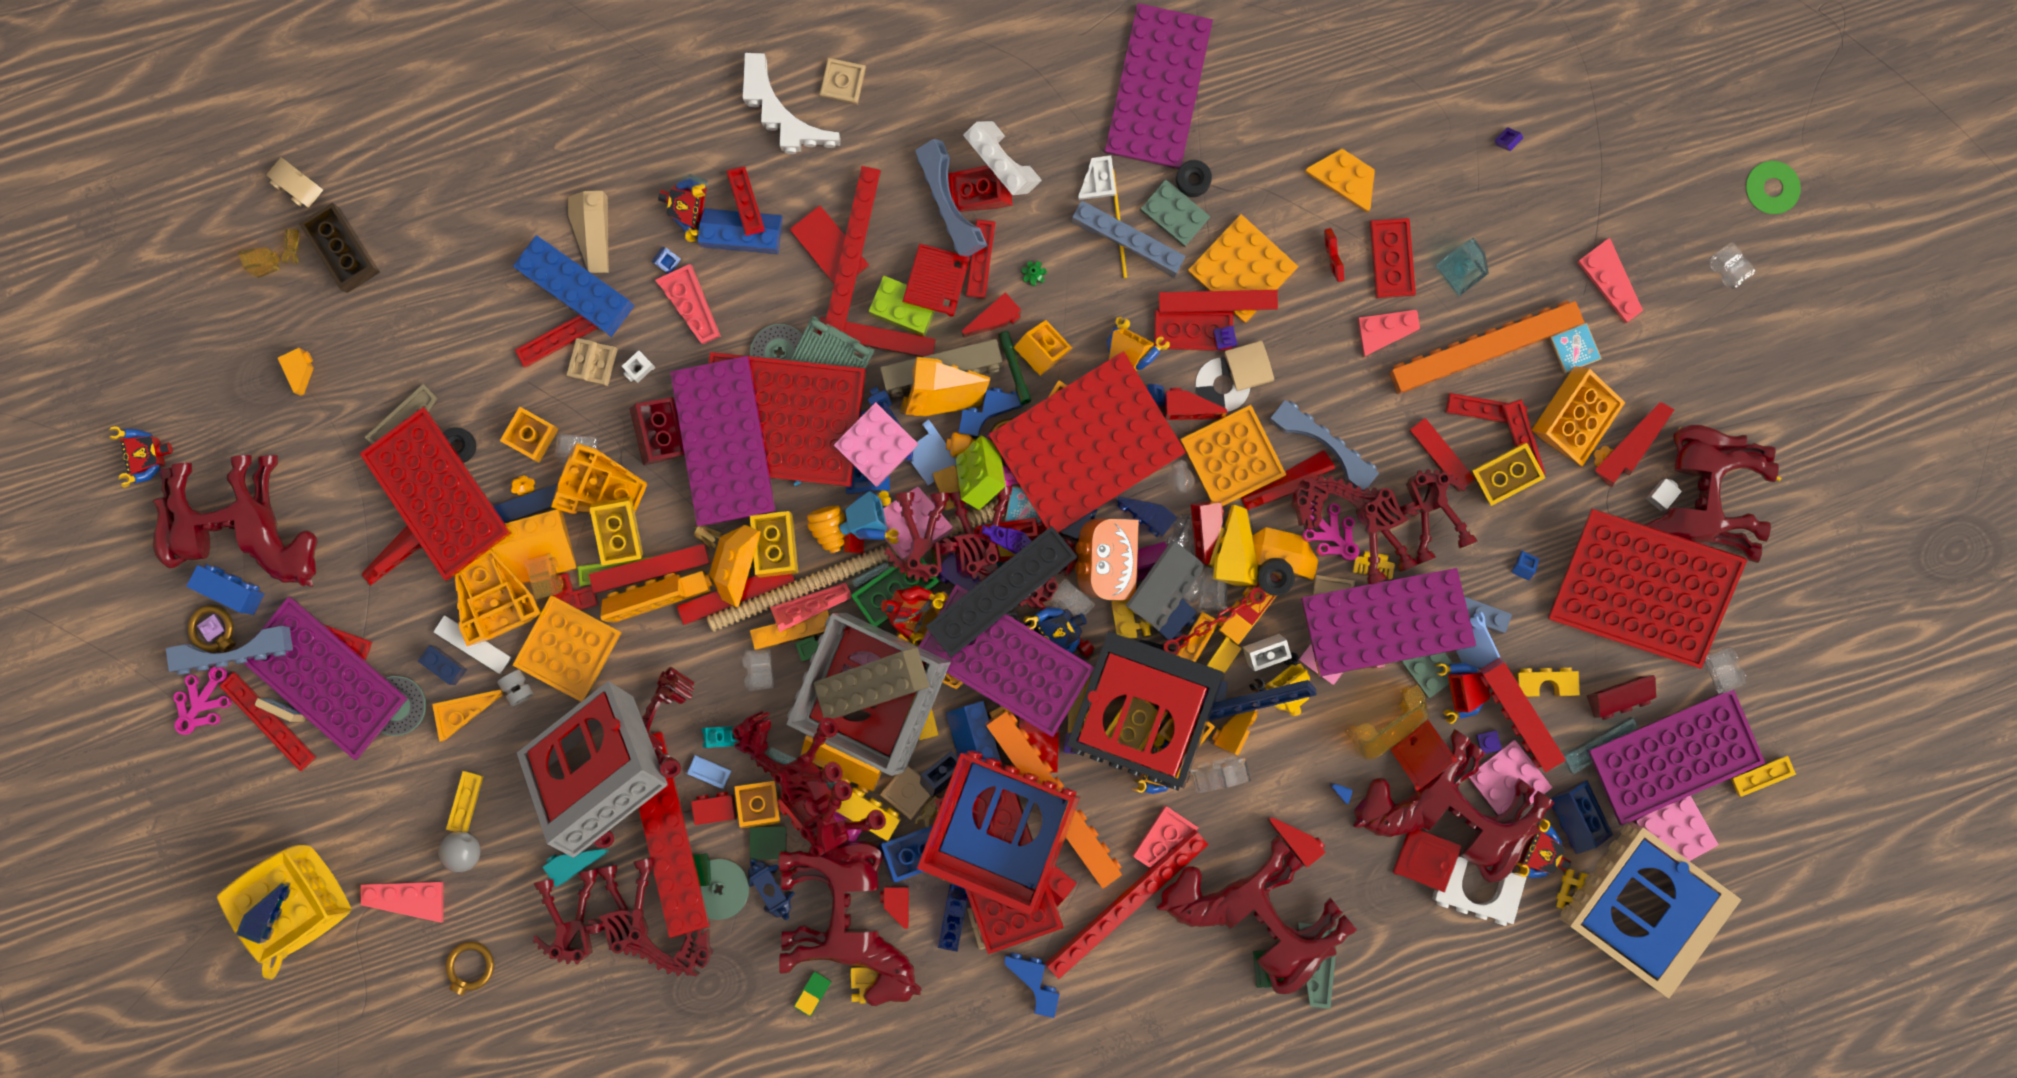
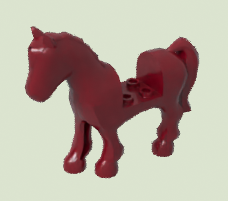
[1645,425,1779,563]
[153,455,318,587]
[1353,729,1554,883]
[1157,835,1357,994]
[779,841,922,1006]

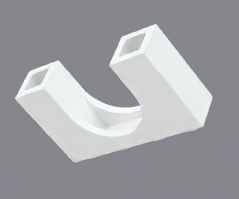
[963,121,1042,195]
[1432,857,1526,926]

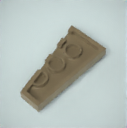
[365,384,438,445]

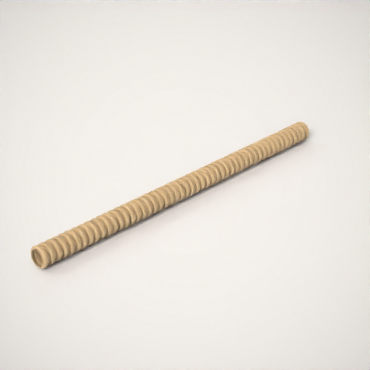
[707,500,1005,632]

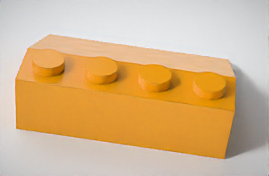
[1532,366,1625,467]
[491,509,577,583]
[600,573,688,623]
[800,735,882,793]

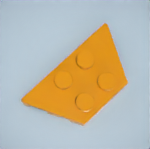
[1305,149,1375,213]

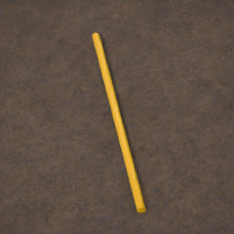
[1113,169,1127,279]

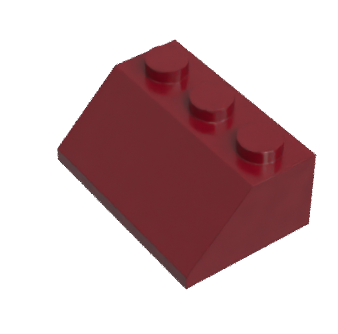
[629,397,685,466]
[1586,675,1657,720]

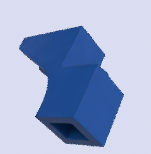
[959,388,1024,439]
[1005,952,1060,1018]

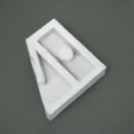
[1079,156,1116,200]

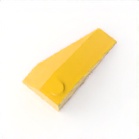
[1213,505,1258,587]

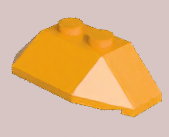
[709,525,761,607]
[1252,527,1318,580]

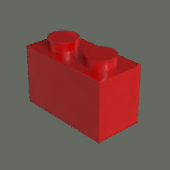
[691,791,737,825]

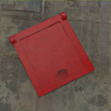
[1391,720,1457,791]
[1393,829,1462,893]

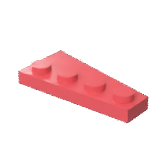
[1577,238,1643,324]
[655,264,721,344]
[770,582,852,632]
[361,882,444,923]

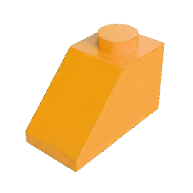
[278,348,314,396]

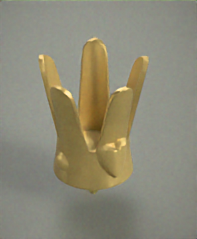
[693,525,722,550]

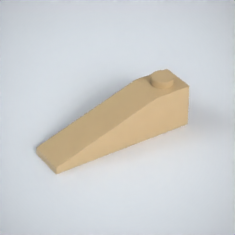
[568,191,609,274]

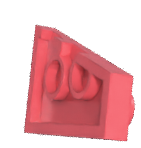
[1358,310,1420,357]
[1132,805,1198,867]

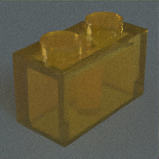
[524,553,564,599]

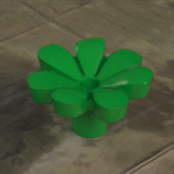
[1021,261,1047,286]

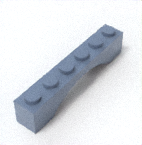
[915,139,987,256]
[1072,201,1185,278]
[1268,400,1379,491]
[166,626,293,675]

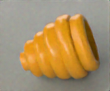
[807,505,846,553]

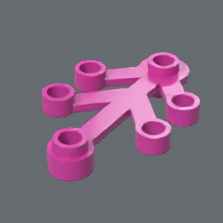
[1302,503,1359,561]
[173,667,232,735]

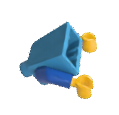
[840,491,899,544]

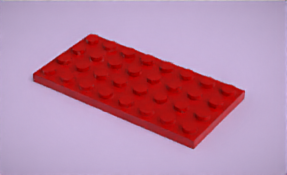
[360,407,511,581]
[935,775,1064,955]

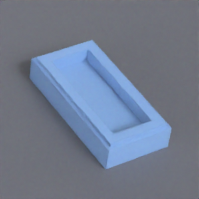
[687,755,732,789]

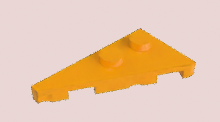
[432,689,504,742]

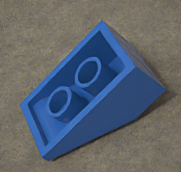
[878,825,949,883]

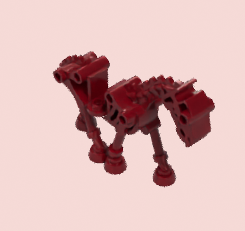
[1291,469,1478,585]
[884,486,1058,609]
[594,667,694,848]
[733,710,886,862]
[533,857,713,977]

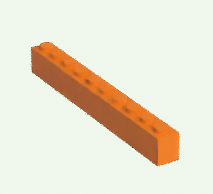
[1389,300,1585,394]
[985,709,1122,889]

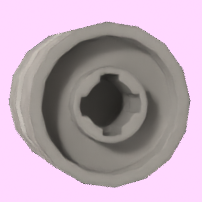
[497,670,534,707]

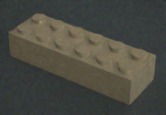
[881,339,1002,398]
[813,648,929,719]

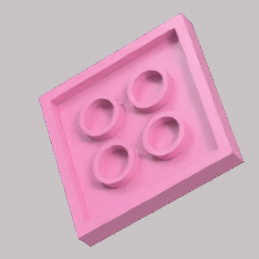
[834,402,919,487]
[883,487,953,559]
[1468,740,1553,816]
[1634,796,1718,874]

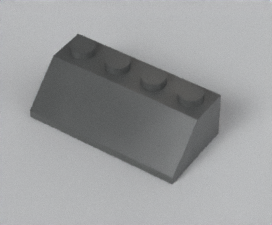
[1126,540,1205,631]

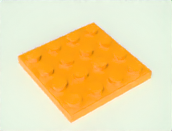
[1188,214,1299,324]
[1180,405,1286,507]
[513,595,622,702]

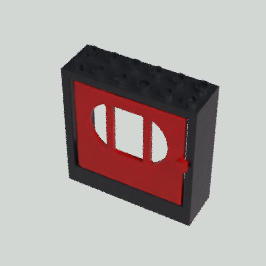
[1067,631,1225,791]

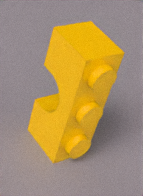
[1514,668,1580,697]

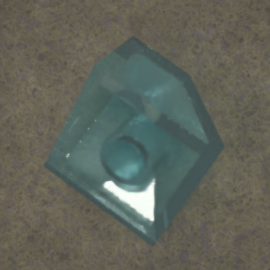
[1436,238,1489,296]

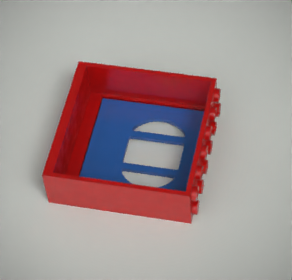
[917,750,1081,915]

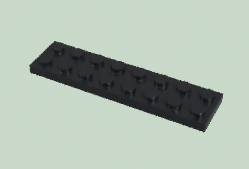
[926,526,1077,658]

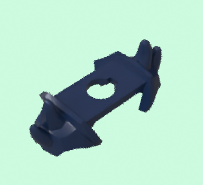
[748,859,795,921]

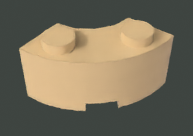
[266,157,323,208]

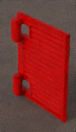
[902,243,970,317]

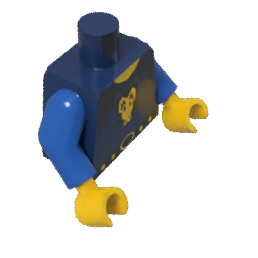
[1023,607,1087,654]

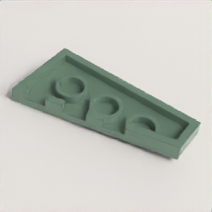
[1298,922,1337,1009]

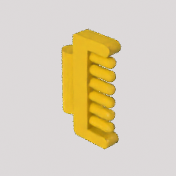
[1353,551,1395,580]

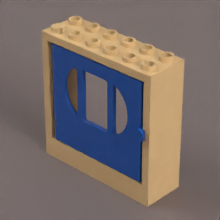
[1559,822,1741,998]

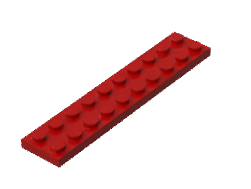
[639,732,710,938]

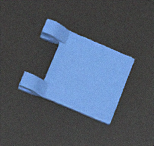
[907,419,956,485]
[1456,612,1500,669]

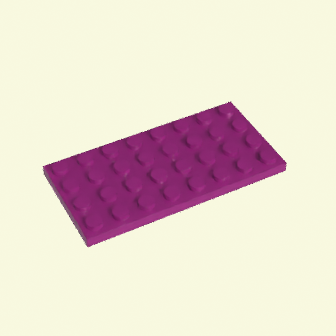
[1105,3,1213,169]
[670,356,776,527]
[1301,568,1476,677]
[919,584,1095,737]
[244,597,408,760]
[1588,689,1765,825]

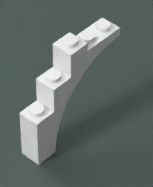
[743,53,841,154]

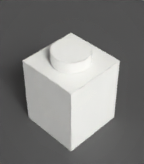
[1646,478,1682,511]

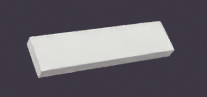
[434,615,512,674]

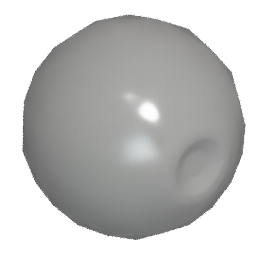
[438,831,481,873]

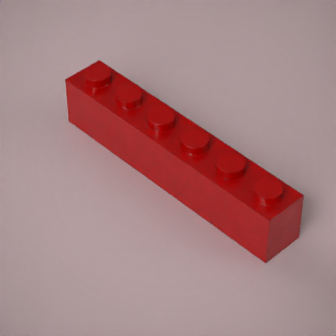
[1480,657,1566,773]

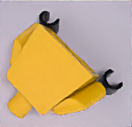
[1249,652,1310,716]

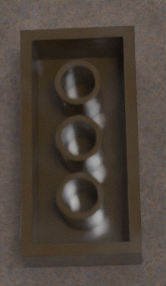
[299,202,380,293]

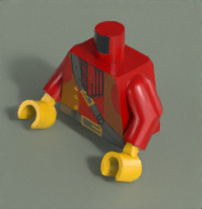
[881,585,945,647]

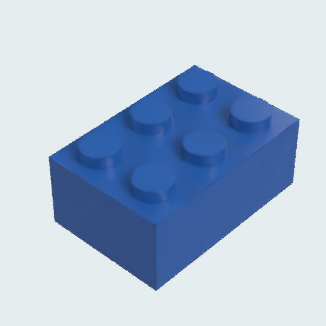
[186,564,265,615]

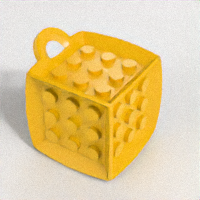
[216,845,352,980]

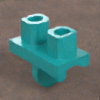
[702,726,738,748]

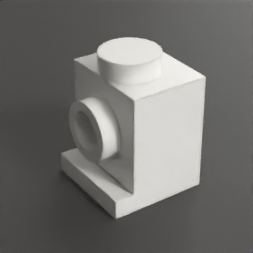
[622,351,655,383]

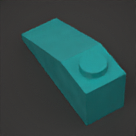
[543,848,609,887]

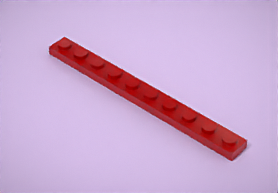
[825,166,881,332]
[1045,829,1209,979]

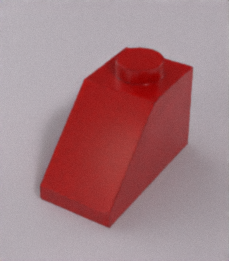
[880,886,909,929]

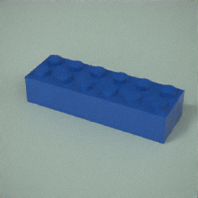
[513,235,635,338]

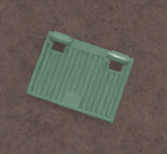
[790,315,875,368]

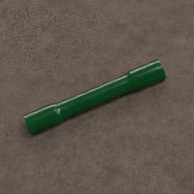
[998,331,1031,405]

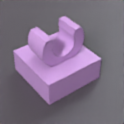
[197,614,225,642]

